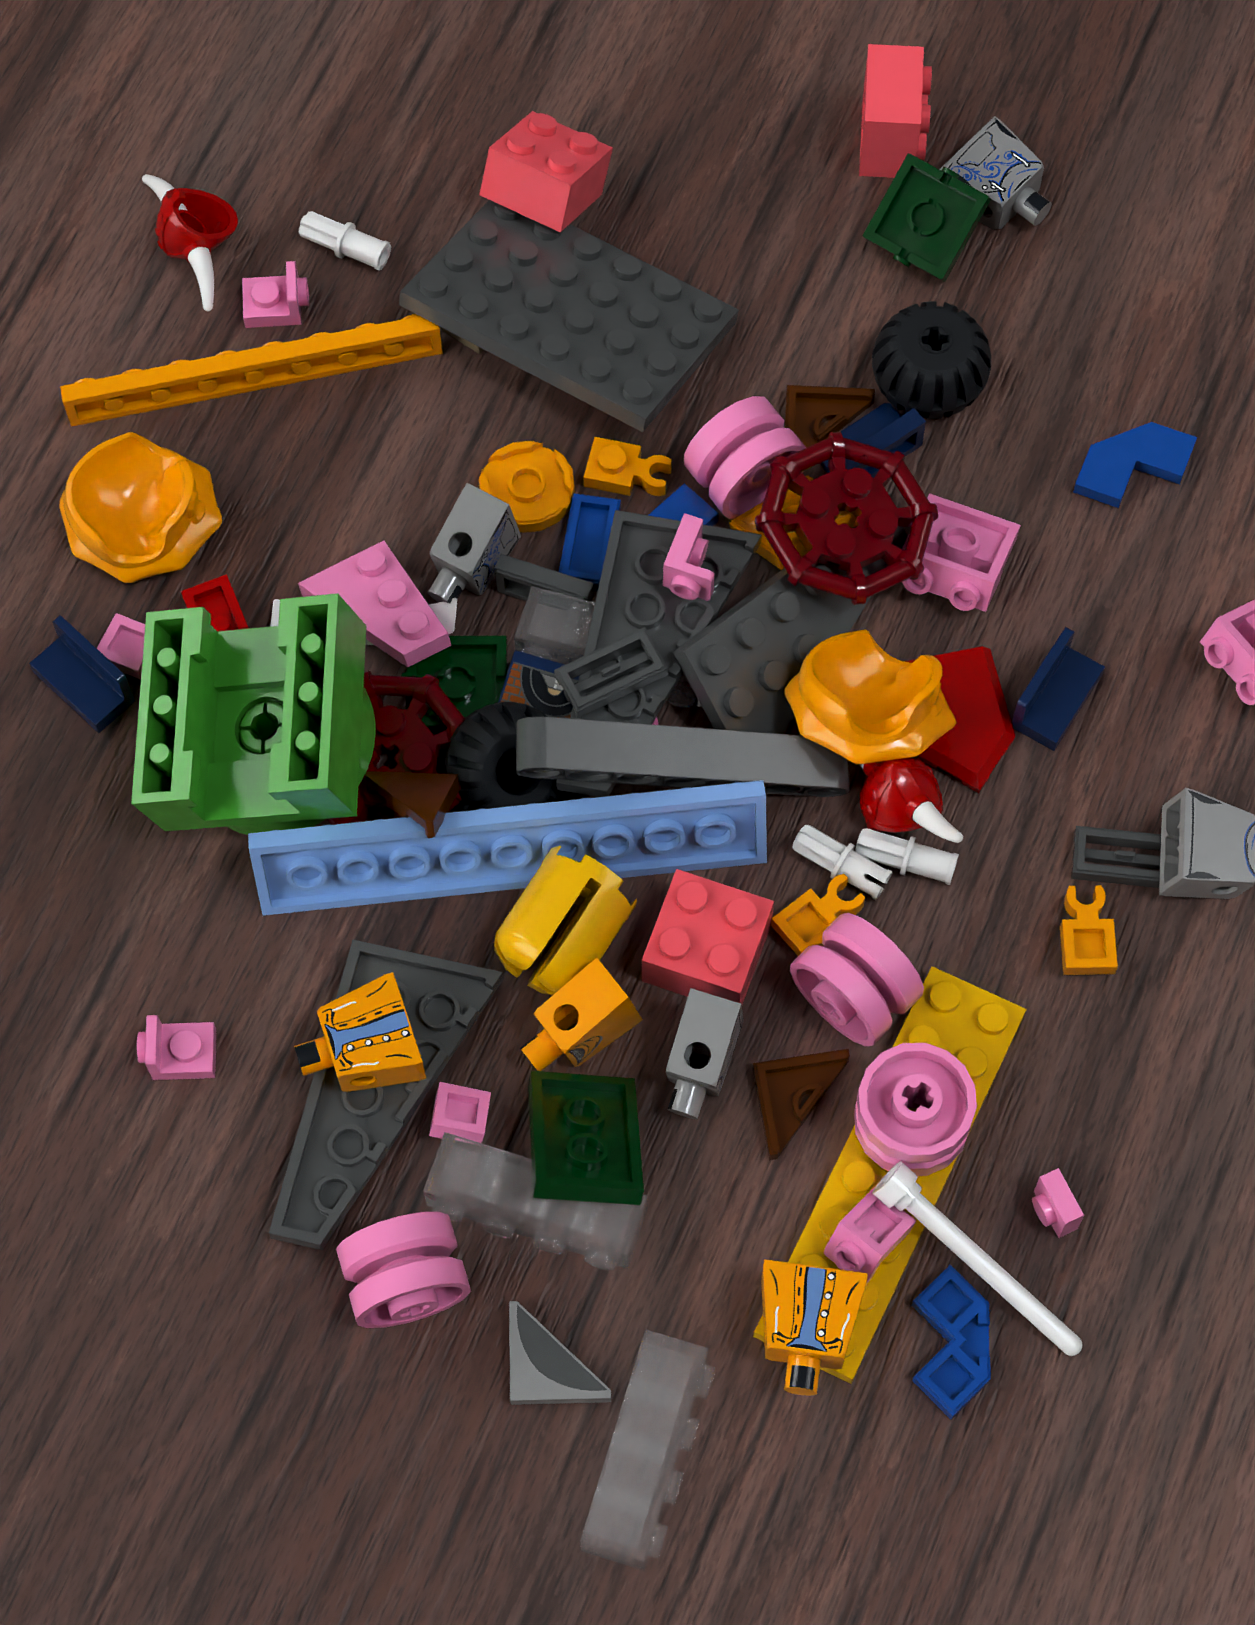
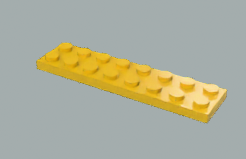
[753,966,1027,1384]

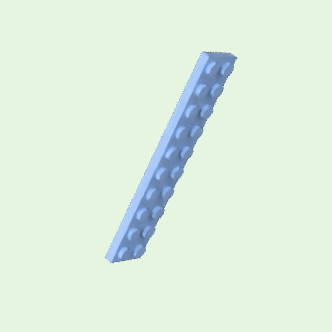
[248,780,767,916]

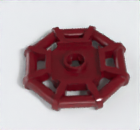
[755,432,939,605]
[327,671,465,825]

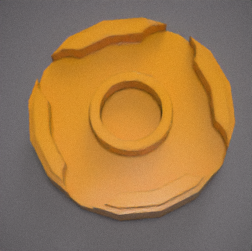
[479,441,575,533]

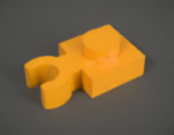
[583,437,672,496]
[771,874,865,956]
[1060,885,1118,975]

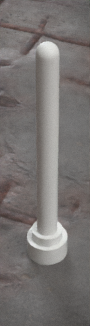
[872,1161,1082,1356]

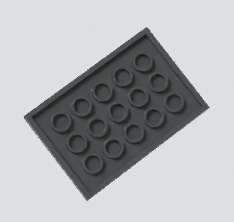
[399,200,739,432]

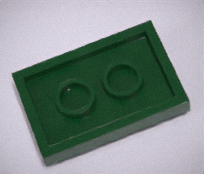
[528,1071,644,1206]

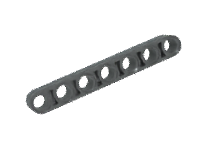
[516,717,850,797]

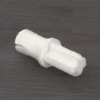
[299,211,391,271]
[792,825,893,900]
[855,828,959,885]

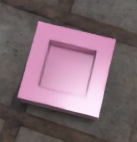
[97,613,145,680]
[429,1082,491,1147]
[1032,1168,1084,1238]

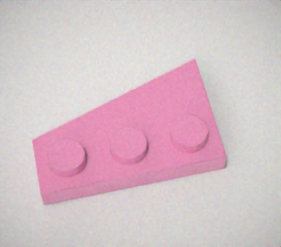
[298,541,451,667]

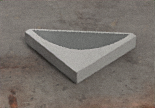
[509,1301,611,1405]

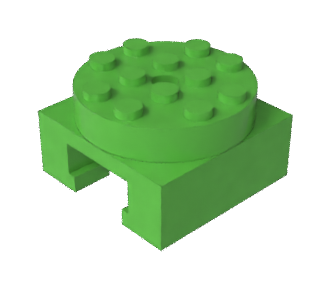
[131,593,376,835]

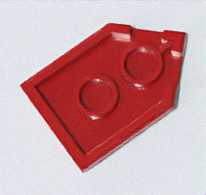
[904,646,1015,793]

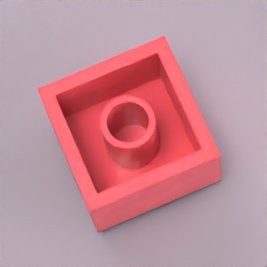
[859,44,932,178]
[479,111,613,233]
[642,869,774,1005]

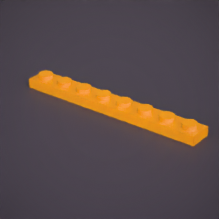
[60,314,443,427]

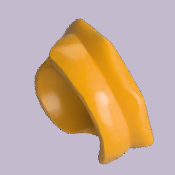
[59,432,222,583]
[784,629,956,764]

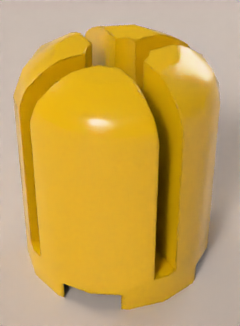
[494,846,637,995]

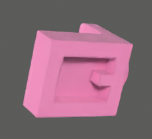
[242,261,309,328]
[663,513,715,601]
[137,1015,216,1080]
[824,1187,917,1284]

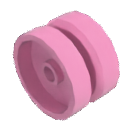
[684,396,806,519]
[790,913,924,1047]
[854,1043,977,1176]
[336,1212,471,1328]

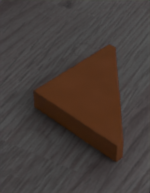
[785,385,875,448]
[365,771,460,838]
[753,1049,850,1160]

